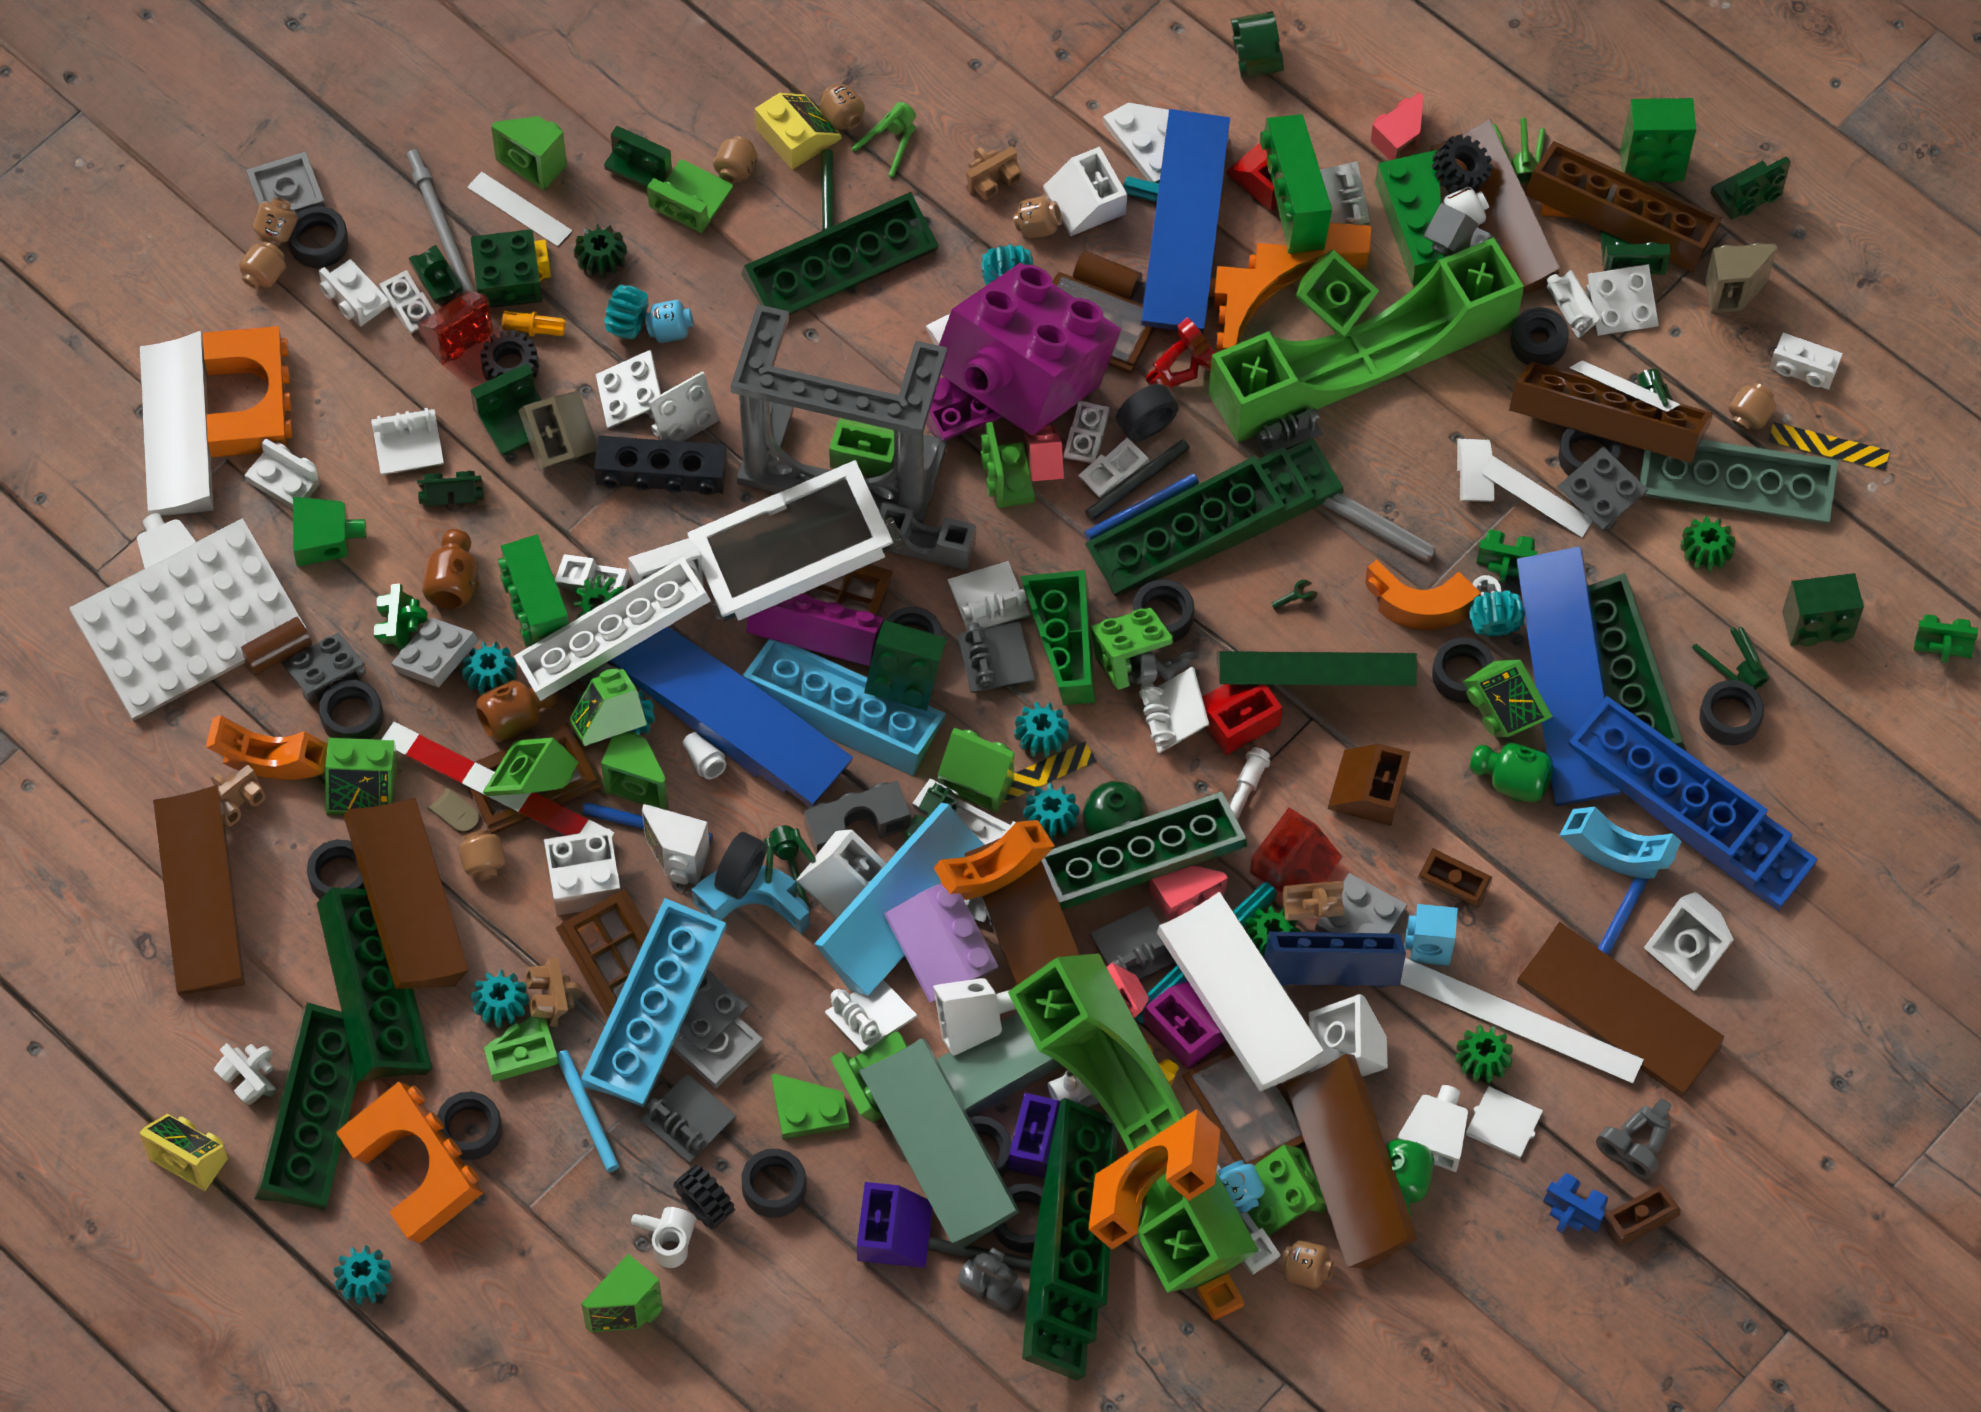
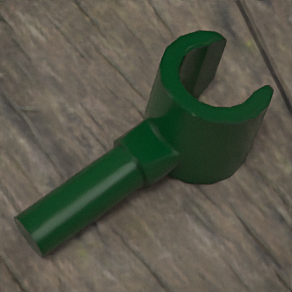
[1271,580,1318,610]

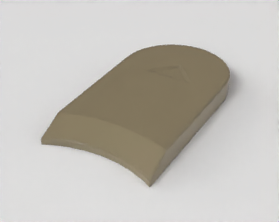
[427,787,479,833]

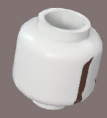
[1444,186,1489,225]

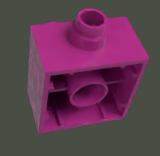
[939,262,1122,436]

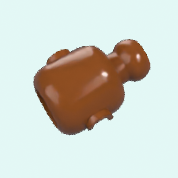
[422,529,479,610]
[476,680,559,742]

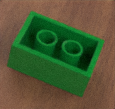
[1620,98,1696,183]
[497,534,569,647]

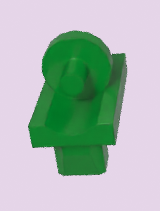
[1476,529,1538,584]
[374,584,428,651]
[1913,614,1978,663]

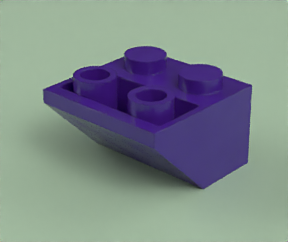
[1008,1093,1060,1178]
[857,1182,933,1268]

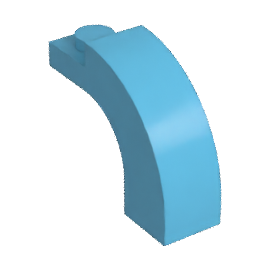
[1559,807,1682,879]
[692,865,810,934]

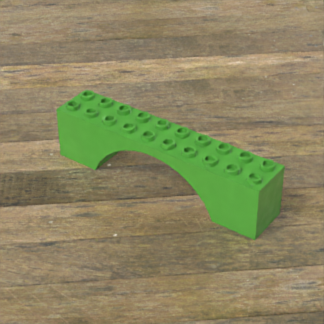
[1209,237,1524,443]
[1008,954,1259,1293]

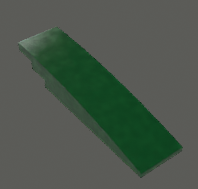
[1085,438,1344,596]
[1022,1098,1118,1381]

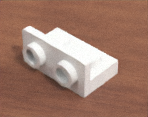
[319,259,390,327]
[1769,333,1843,390]
[244,439,320,509]

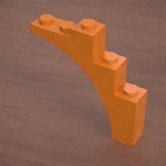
[1208,223,1371,351]

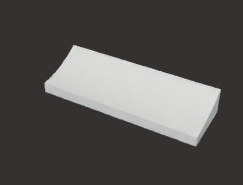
[140,331,214,516]
[514,557,711,701]
[1157,892,1324,1092]

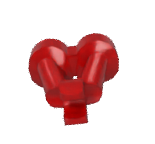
[1145,317,1215,388]

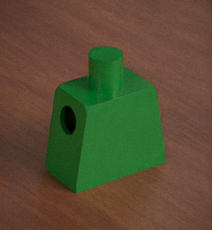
[293,497,367,566]

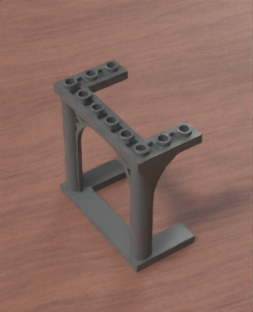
[731,304,947,524]

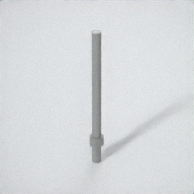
[407,149,478,307]

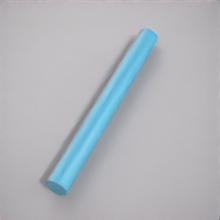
[557,1050,619,1172]

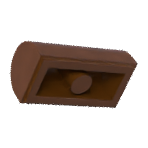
[1073,250,1143,300]
[241,616,312,676]
[1418,848,1492,908]
[1604,1184,1681,1247]

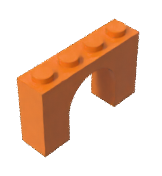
[203,326,293,458]
[336,1082,483,1244]
[1089,1109,1220,1249]

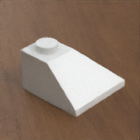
[1644,892,1734,991]
[1309,994,1388,1077]

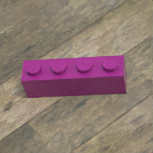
[746,584,884,666]

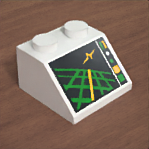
[642,804,710,885]

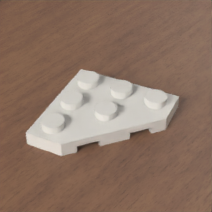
[1103,103,1231,184]

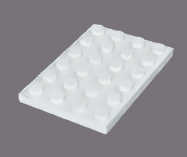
[69,518,306,721]

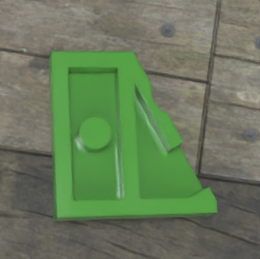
[484,1016,559,1082]
[771,1074,849,1139]

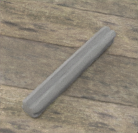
[1323,493,1436,563]

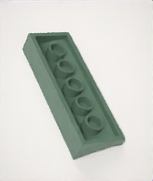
[1640,440,1838,524]
[937,1013,1063,1118]
[859,1038,1020,1248]

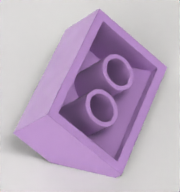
[884,883,998,1003]

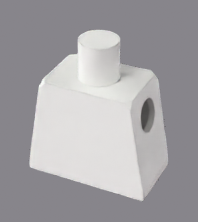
[137,513,196,568]
[933,978,1016,1056]
[1397,1085,1468,1172]

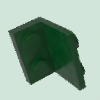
[1710,156,1791,220]
[471,229,542,309]
[1600,230,1670,275]
[470,363,542,456]

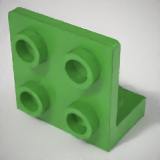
[647,159,733,233]
[980,422,1035,508]
[1090,608,1173,690]
[830,1032,908,1123]
[1247,1144,1327,1237]

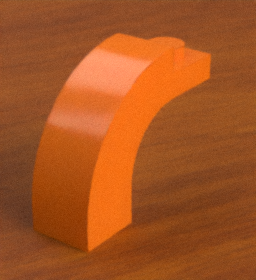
[1365,559,1481,630]
[206,715,328,780]
[933,820,1055,900]

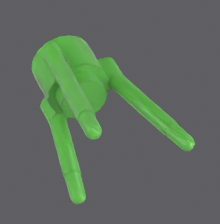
[852,102,916,178]
[1493,117,1545,184]

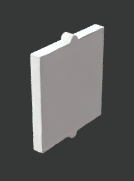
[1466,1086,1543,1159]

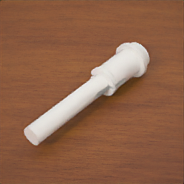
[1230,747,1271,821]

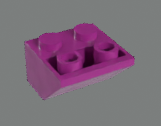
[926,377,1001,441]
[1144,982,1226,1070]

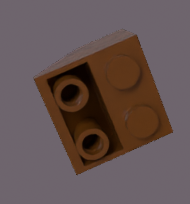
[1328,743,1410,826]

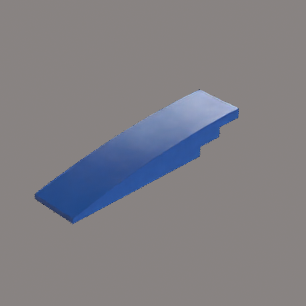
[1141,109,1230,334]
[1517,546,1621,806]
[607,626,853,807]
[1568,696,1818,911]

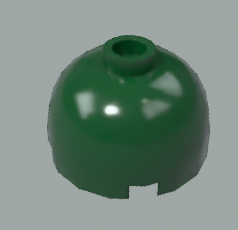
[1082,781,1148,836]

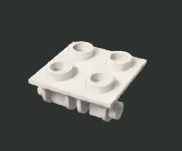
[1320,161,1370,225]
[1585,264,1659,336]
[596,350,661,429]
[648,371,720,441]
[371,408,444,475]
[948,561,1030,629]
[1139,667,1209,753]
[825,980,917,1053]

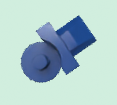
[1543,1173,1608,1234]

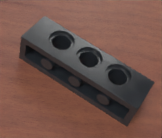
[594,436,727,495]

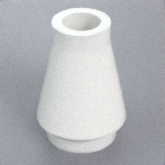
[683,732,727,780]

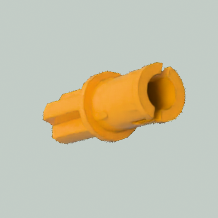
[502,310,566,336]

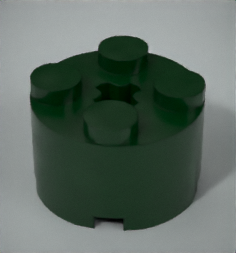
[1231,11,1284,79]

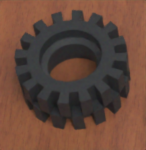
[1432,134,1493,193]
[480,330,539,380]
[673,1164,735,1229]

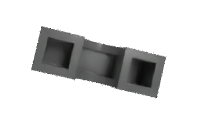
[1423,203,1503,258]
[880,503,976,570]
[804,781,911,855]

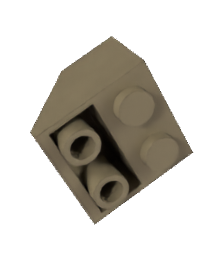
[1705,242,1777,313]
[518,391,597,471]

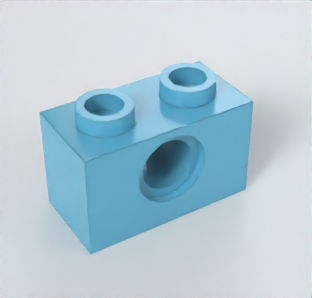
[1404,904,1458,966]

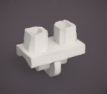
[214,1043,277,1105]

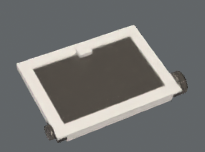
[687,460,905,622]

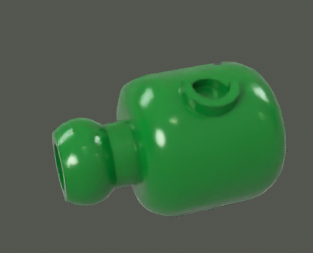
[1469,743,1553,803]
[1386,1139,1435,1218]

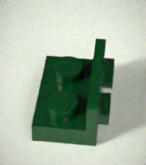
[604,126,672,189]

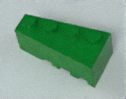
[1260,114,1332,254]
[1375,150,1443,285]
[1021,570,1095,705]

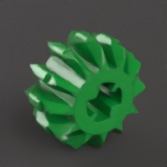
[1680,516,1736,572]
[573,574,626,618]
[1246,905,1301,958]
[1456,1025,1513,1084]

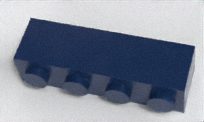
[1264,932,1406,987]

